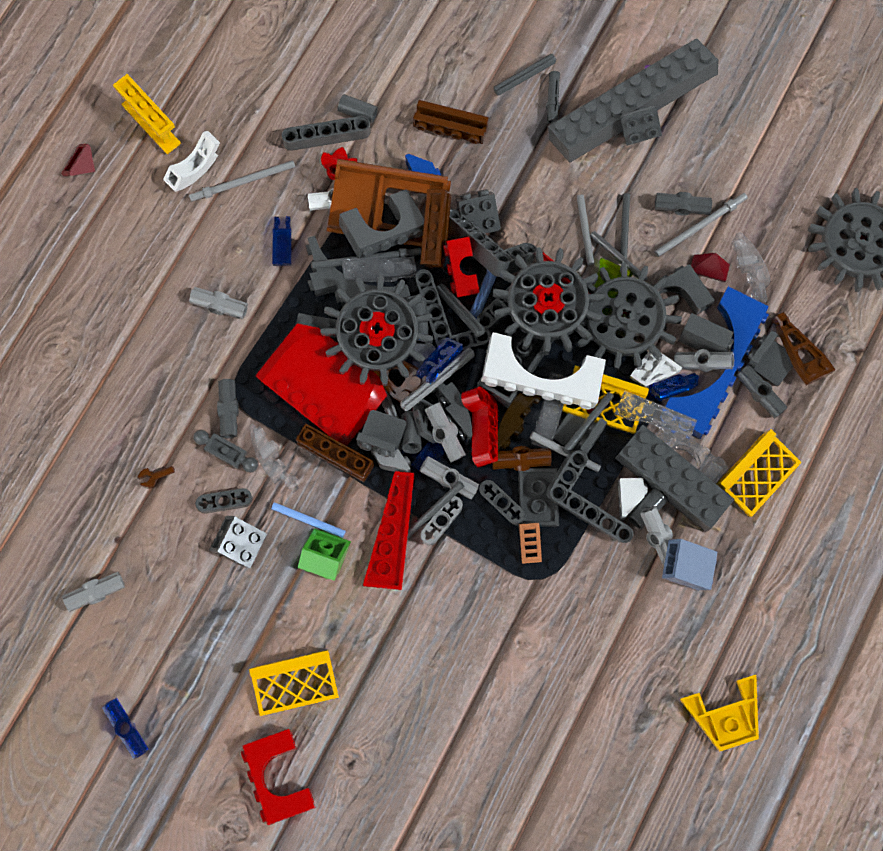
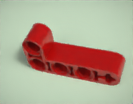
[461,387,498,467]

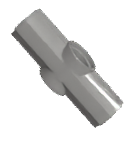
[189,287,248,320]
[674,349,735,372]
[425,402,466,462]
[420,456,479,499]
[640,506,673,566]
[62,572,125,612]

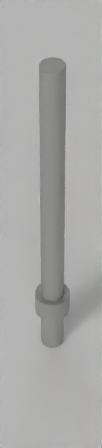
[189,160,295,202]
[654,193,748,257]

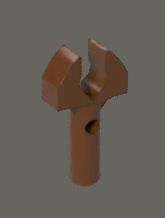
[138,466,175,489]

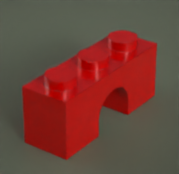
[443,237,480,297]

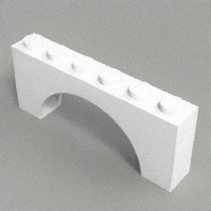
[481,333,606,409]

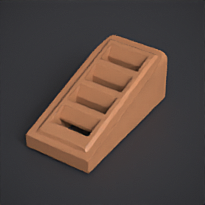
[519,523,542,564]

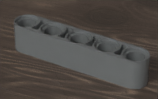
[282,116,371,151]

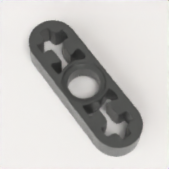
[479,480,526,525]
[195,488,253,514]

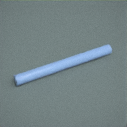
[271,502,346,538]

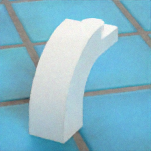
[163,131,220,192]

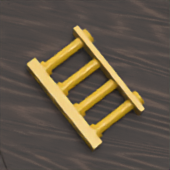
[113,74,181,155]

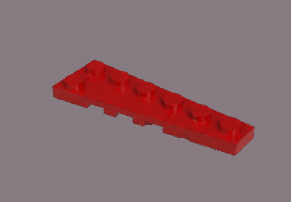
[363,471,414,590]

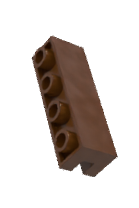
[413,100,489,144]
[420,189,451,269]
[296,424,374,482]

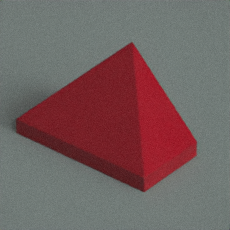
[61,144,95,176]
[691,253,730,282]

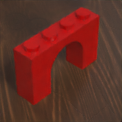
[241,729,316,825]

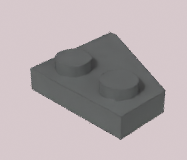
[412,399,436,444]

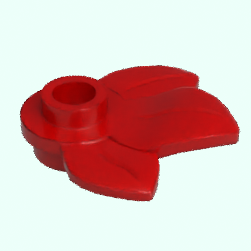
[321,147,357,180]

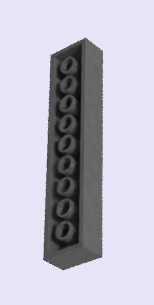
[548,38,719,163]

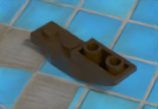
[498,392,543,451]

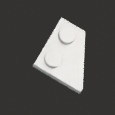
[629,351,682,388]

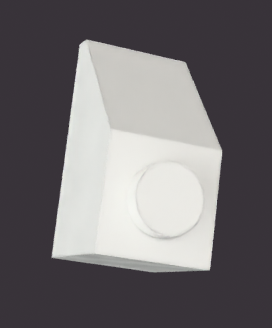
[618,478,647,520]

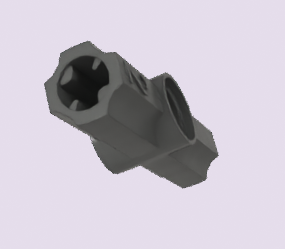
[654,192,712,216]
[736,365,788,419]
[217,379,239,439]

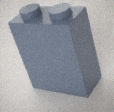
[662,539,718,591]

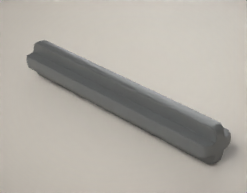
[493,54,556,96]
[436,283,485,337]

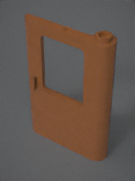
[326,159,451,247]

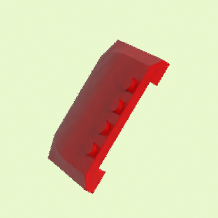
[256,323,388,446]

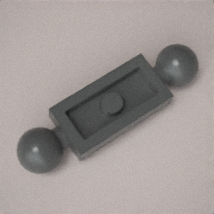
[193,430,258,473]

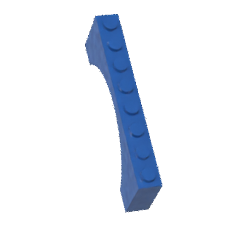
[659,286,769,439]

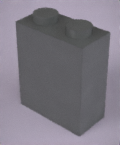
[678,313,734,352]

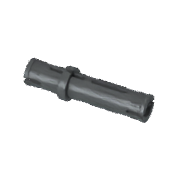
[546,71,560,124]

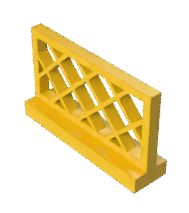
[561,365,649,434]
[716,429,802,517]
[249,649,339,716]

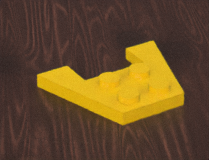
[680,675,759,752]

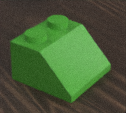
[298,528,351,581]

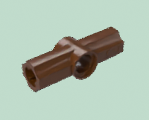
[492,446,551,471]

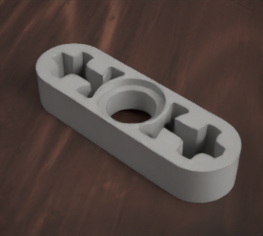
[421,496,463,546]

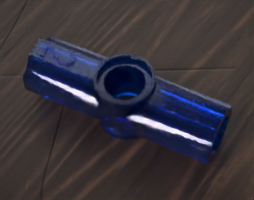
[102,698,149,759]

